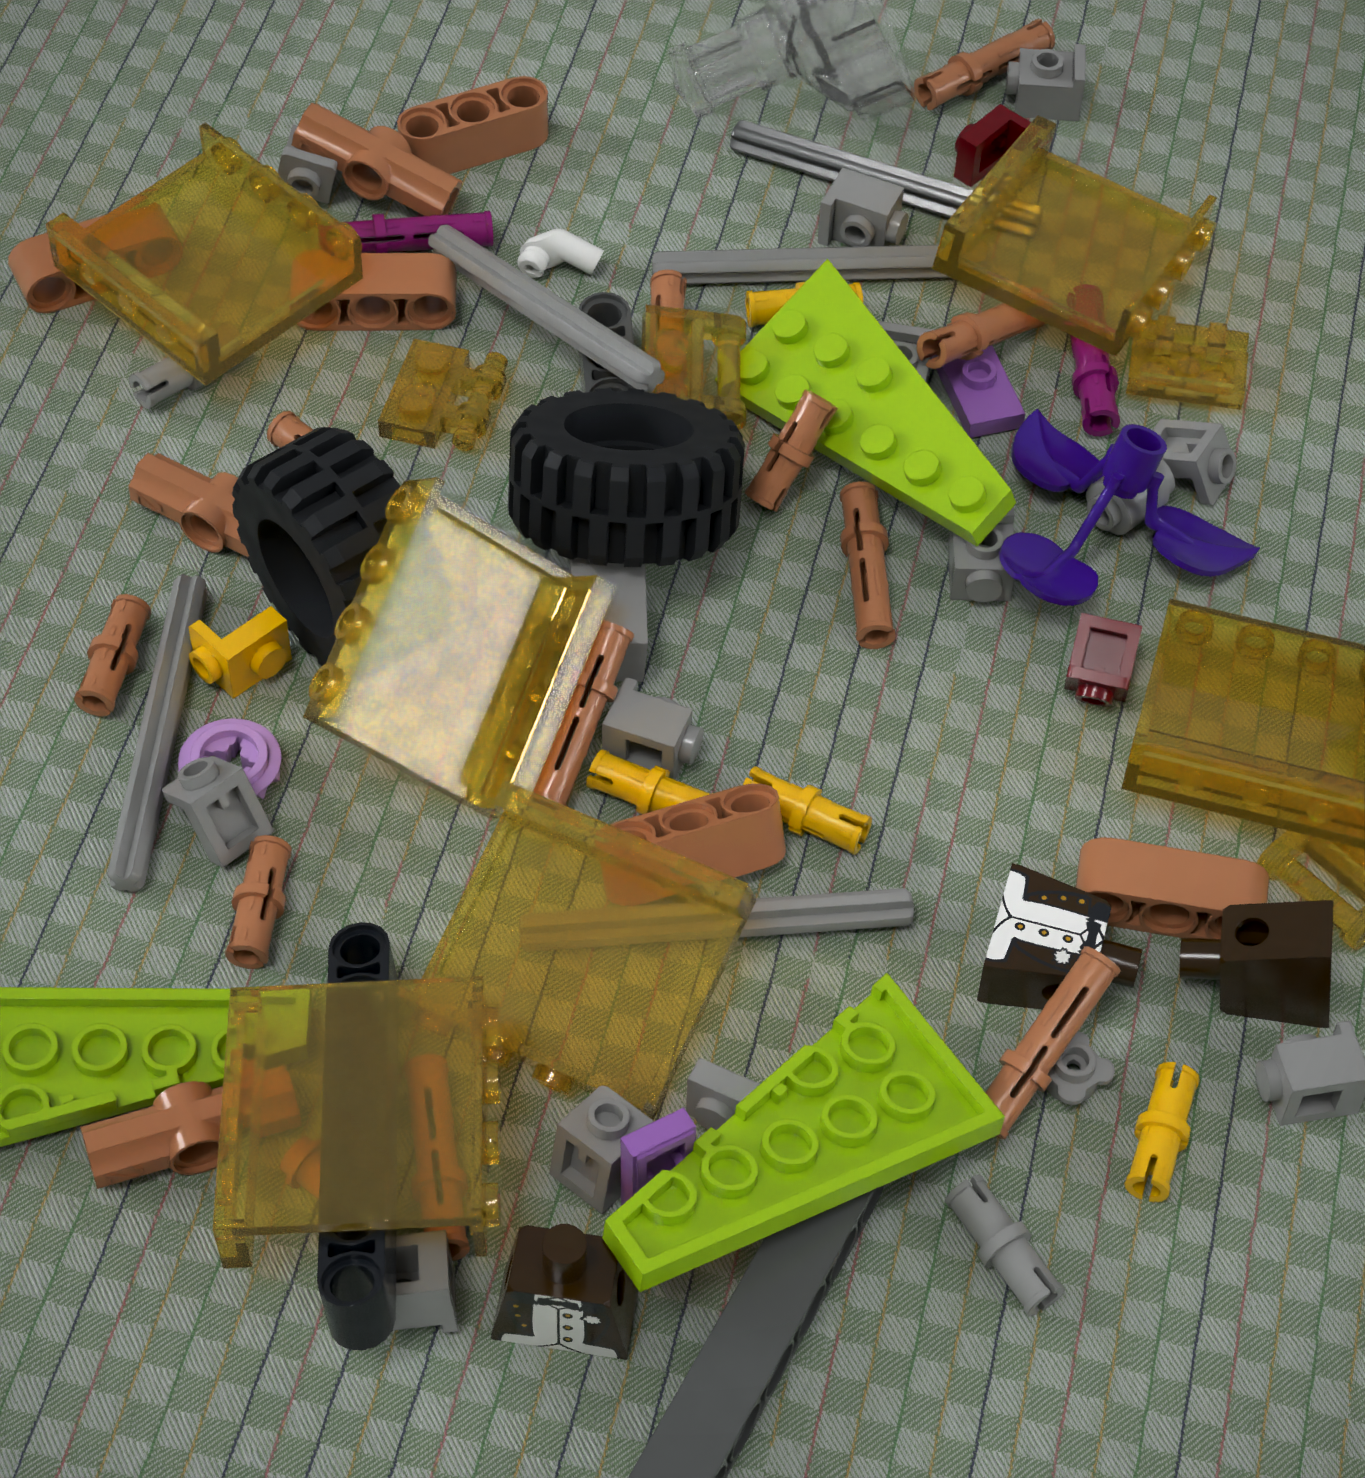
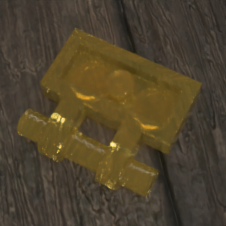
[1125,314,1249,410]
[378,339,508,451]

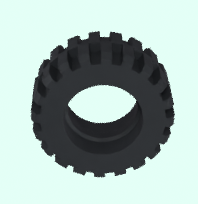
[508,388,745,567]
[232,427,450,679]

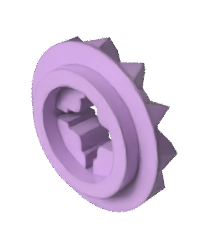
[178,718,282,799]

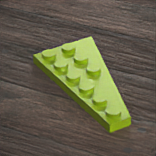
[714,259,1016,547]
[602,973,1005,1292]
[0,987,313,1147]

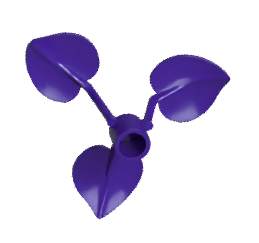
[999,409,1260,606]

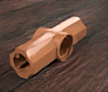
[291,103,463,216]
[128,453,249,557]
[80,1068,302,1189]

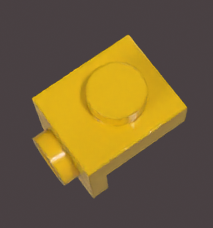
[188,606,292,699]

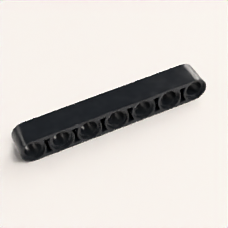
[317,922,399,1351]

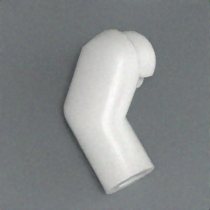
[517,229,604,278]

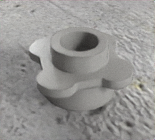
[1046,1031,1115,1105]

